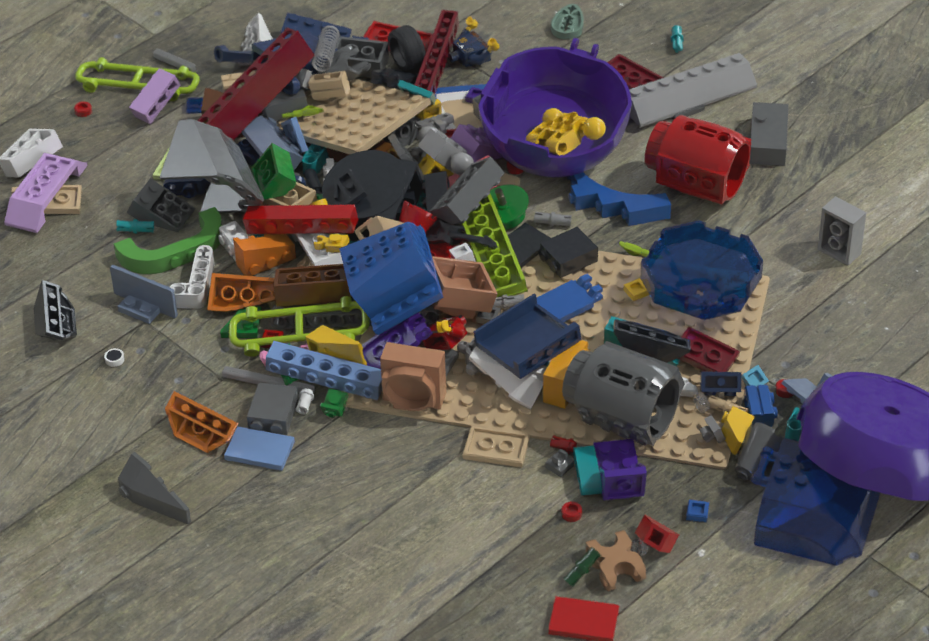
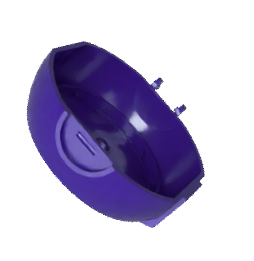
[797,372,929,501]

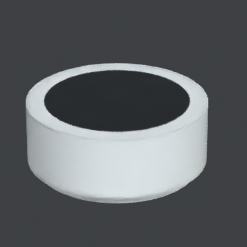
[104,348,124,367]

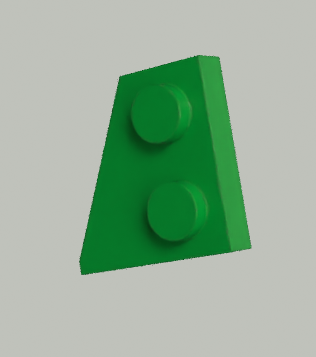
[220,306,262,339]

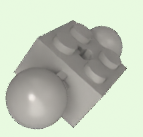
[418,126,474,176]

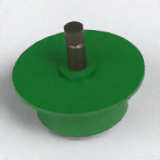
[490,185,529,230]

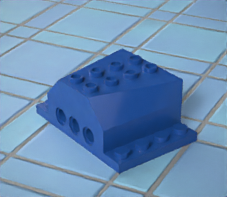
[339,222,444,335]

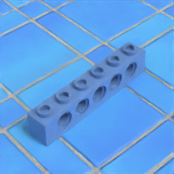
[266,341,382,400]

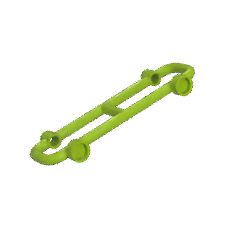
[75,57,200,101]
[229,296,370,357]

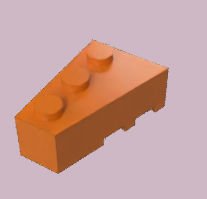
[233,234,296,276]

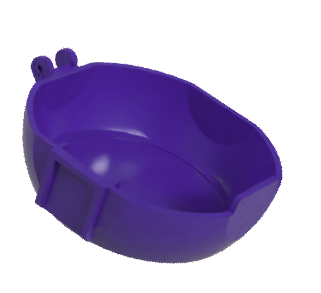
[479,38,632,177]

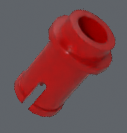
[550,435,577,454]

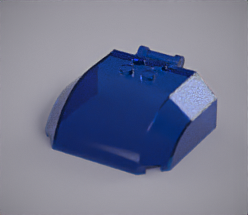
[751,437,880,566]

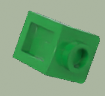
[320,389,349,418]

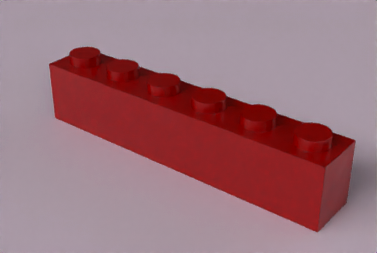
[243,205,358,234]

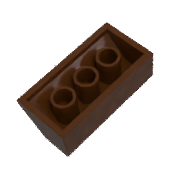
[273,264,353,308]

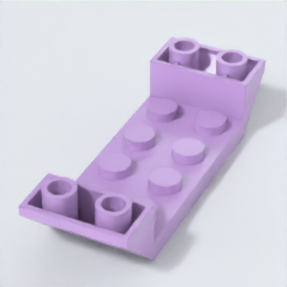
[4,153,87,233]

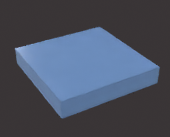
[281,117,308,154]

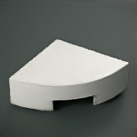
[680,377,698,397]

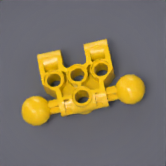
[525,108,606,155]

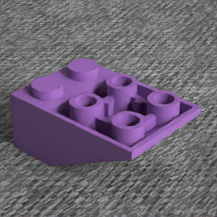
[451,124,502,162]

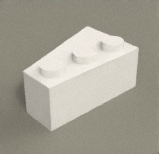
[0,129,63,178]

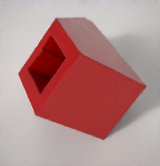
[635,514,679,553]

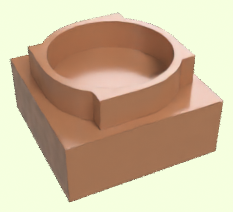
[432,256,498,319]
[380,342,446,411]

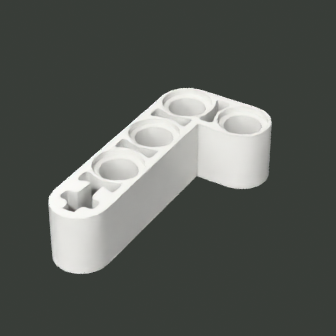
[170,245,214,309]

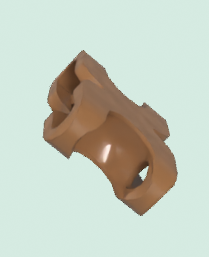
[586,530,646,591]

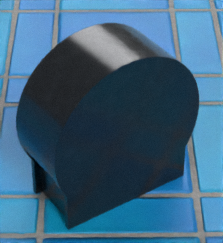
[322,150,423,240]

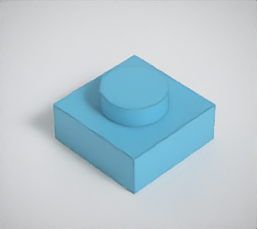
[741,365,769,387]

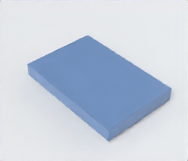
[224,426,295,471]

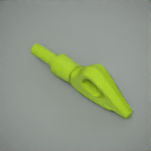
[282,105,324,118]
[619,241,662,260]

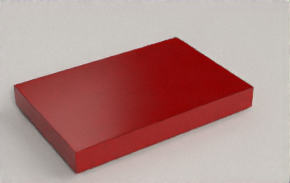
[548,596,619,641]

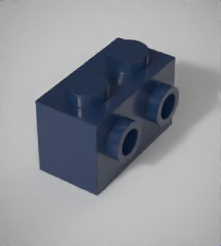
[700,371,742,396]

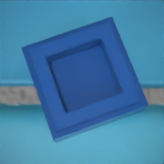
[686,500,709,522]

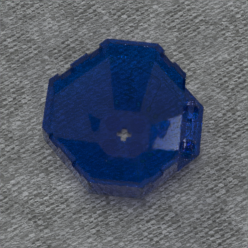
[640,220,763,320]

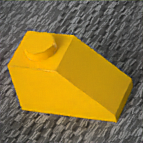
[720,406,755,455]

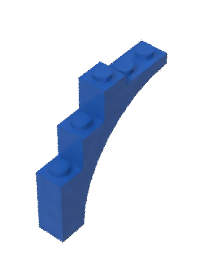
[566,172,671,226]

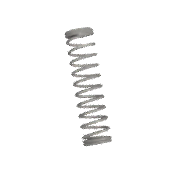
[312,25,340,72]

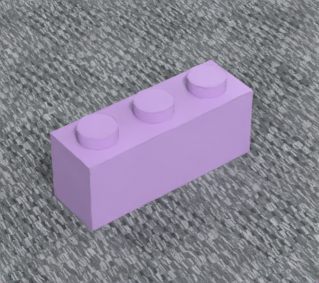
[129,68,180,124]

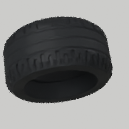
[388,25,426,72]

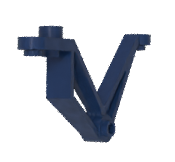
[214,45,300,95]
[163,139,306,198]

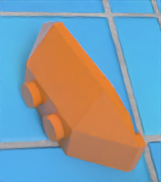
[165,391,239,453]

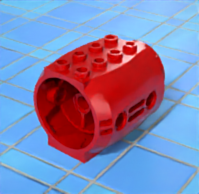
[644,115,751,204]

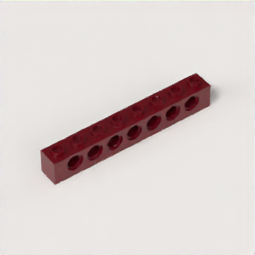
[415,10,459,95]

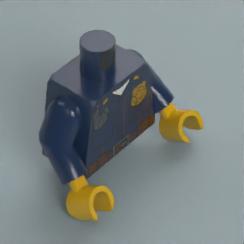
[448,16,499,67]

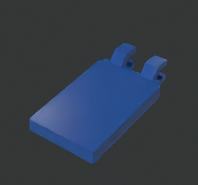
[537,273,603,322]

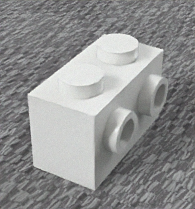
[218,221,249,261]

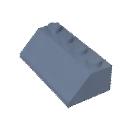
[241,116,303,170]

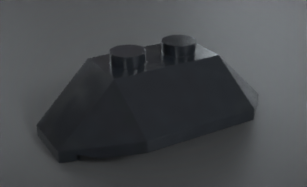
[34,280,77,340]
[613,319,691,363]

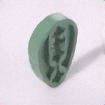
[551,4,584,40]

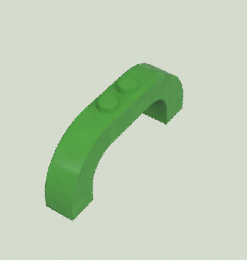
[113,207,222,274]

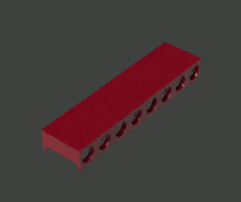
[197,27,315,140]

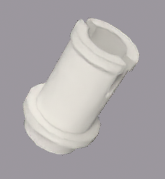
[296,388,314,414]

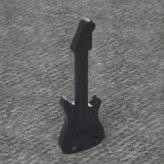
[426,220,497,250]

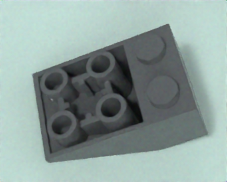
[127,178,196,232]

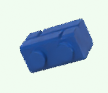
[744,384,778,427]

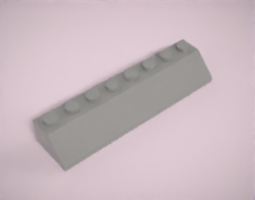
[629,53,757,127]

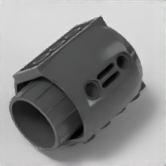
[562,341,685,446]

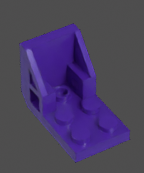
[593,439,647,500]

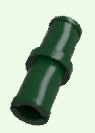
[563,546,602,587]

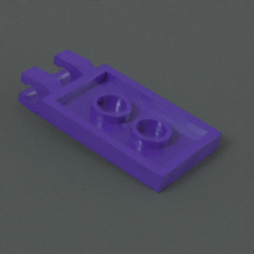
[362,312,433,369]

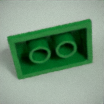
[251,143,296,200]

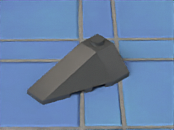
[118,452,191,524]

